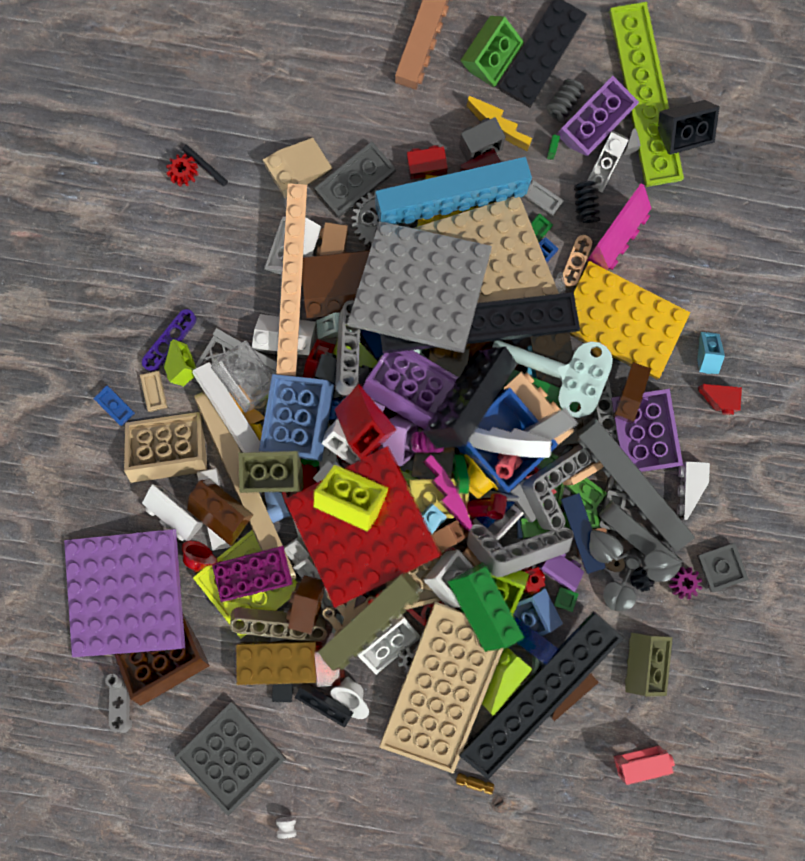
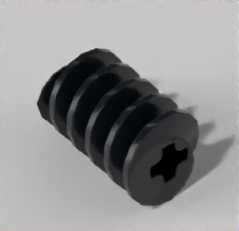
[574,181,601,223]

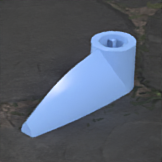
[264,492,291,523]

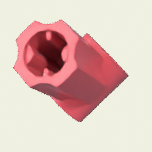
[496,453,523,480]

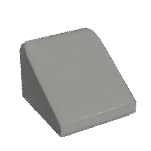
[623,128,641,155]

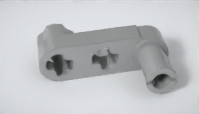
[105,674,132,733]

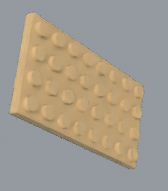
[379,602,504,774]

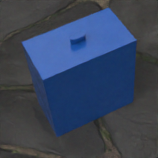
[457,388,559,493]

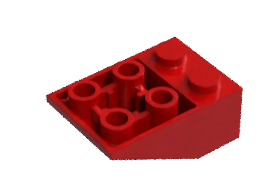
[334,384,397,459]

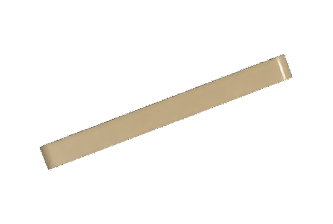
[194,392,296,580]

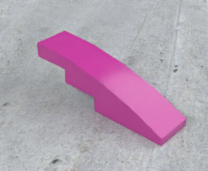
[423,455,473,530]

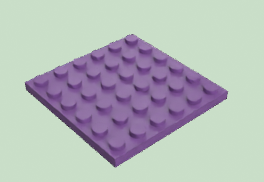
[64,529,185,657]

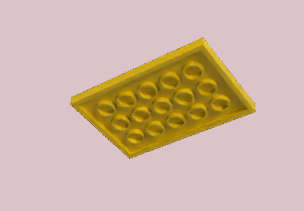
[570,261,691,380]

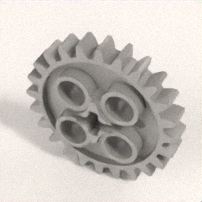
[351,190,412,247]

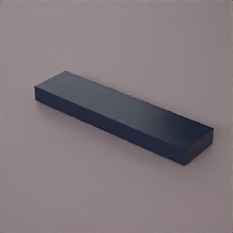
[560,493,606,574]

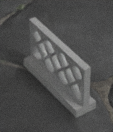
[196,328,277,406]

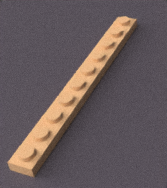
[276,183,307,377]

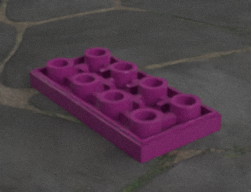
[212,546,293,602]

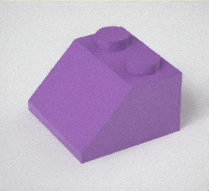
[537,554,584,592]

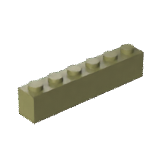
[318,572,423,671]

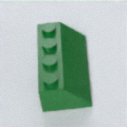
[447,562,524,652]

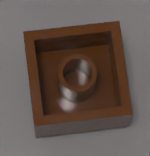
[286,575,325,634]

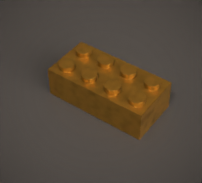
[236,641,318,685]

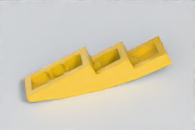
[467,96,532,151]

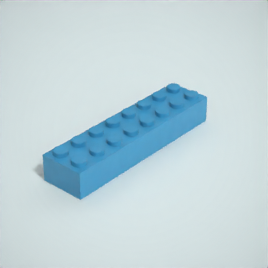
[375,157,532,225]

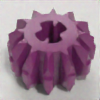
[411,432,444,453]
[668,566,702,600]

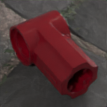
[467,493,508,519]

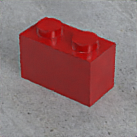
[407,145,448,180]

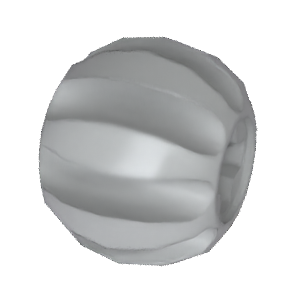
[397,645,418,673]

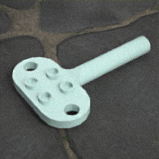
[492,340,613,418]

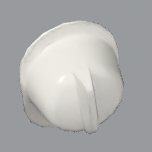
[331,677,369,719]

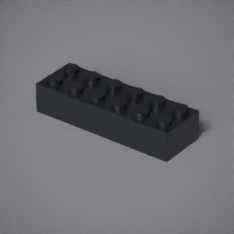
[423,346,517,449]

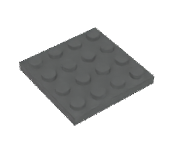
[174,701,286,816]

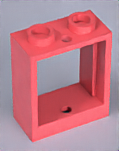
[614,745,675,785]

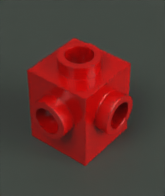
[521,566,546,595]

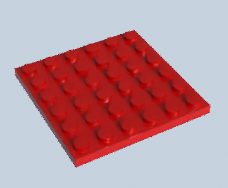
[285,446,441,608]

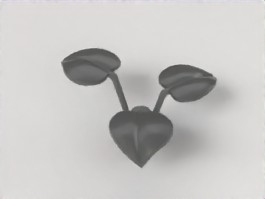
[589,530,682,612]

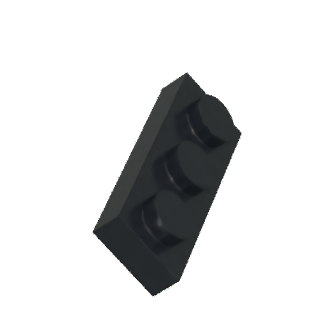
[294,683,354,728]

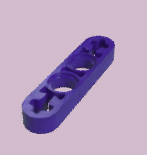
[142,309,197,372]

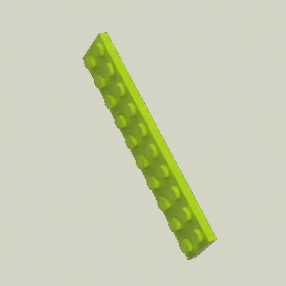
[609,2,684,187]

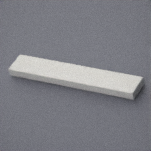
[192,362,261,453]

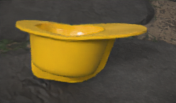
[464,455,498,498]

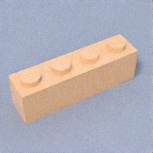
[503,371,574,444]

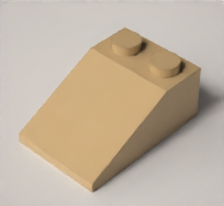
[263,138,333,198]

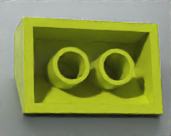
[314,465,388,531]

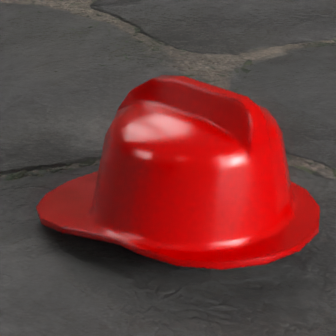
[182,541,217,572]

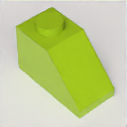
[164,339,197,387]

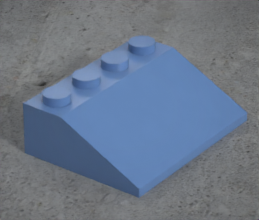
[259,374,335,461]

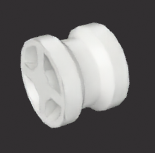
[276,817,297,839]

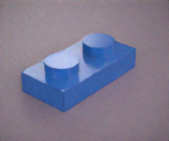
[93,385,135,426]

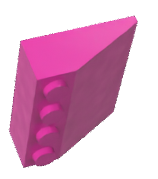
[587,183,651,270]

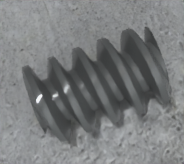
[546,79,585,123]

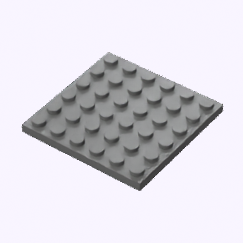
[348,221,492,353]

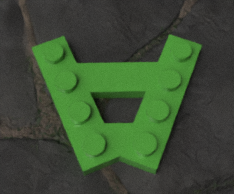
[520,452,607,539]

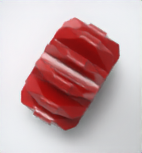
[166,154,199,187]

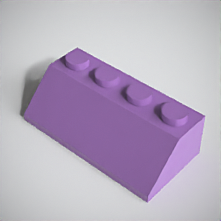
[556,76,639,156]

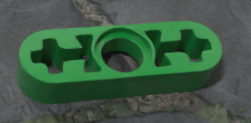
[452,454,470,494]

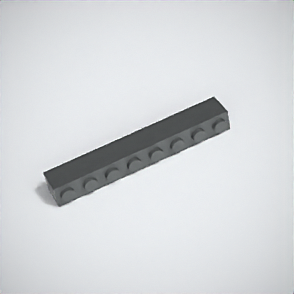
[577,417,695,552]

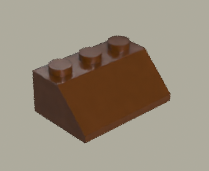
[187,479,253,546]

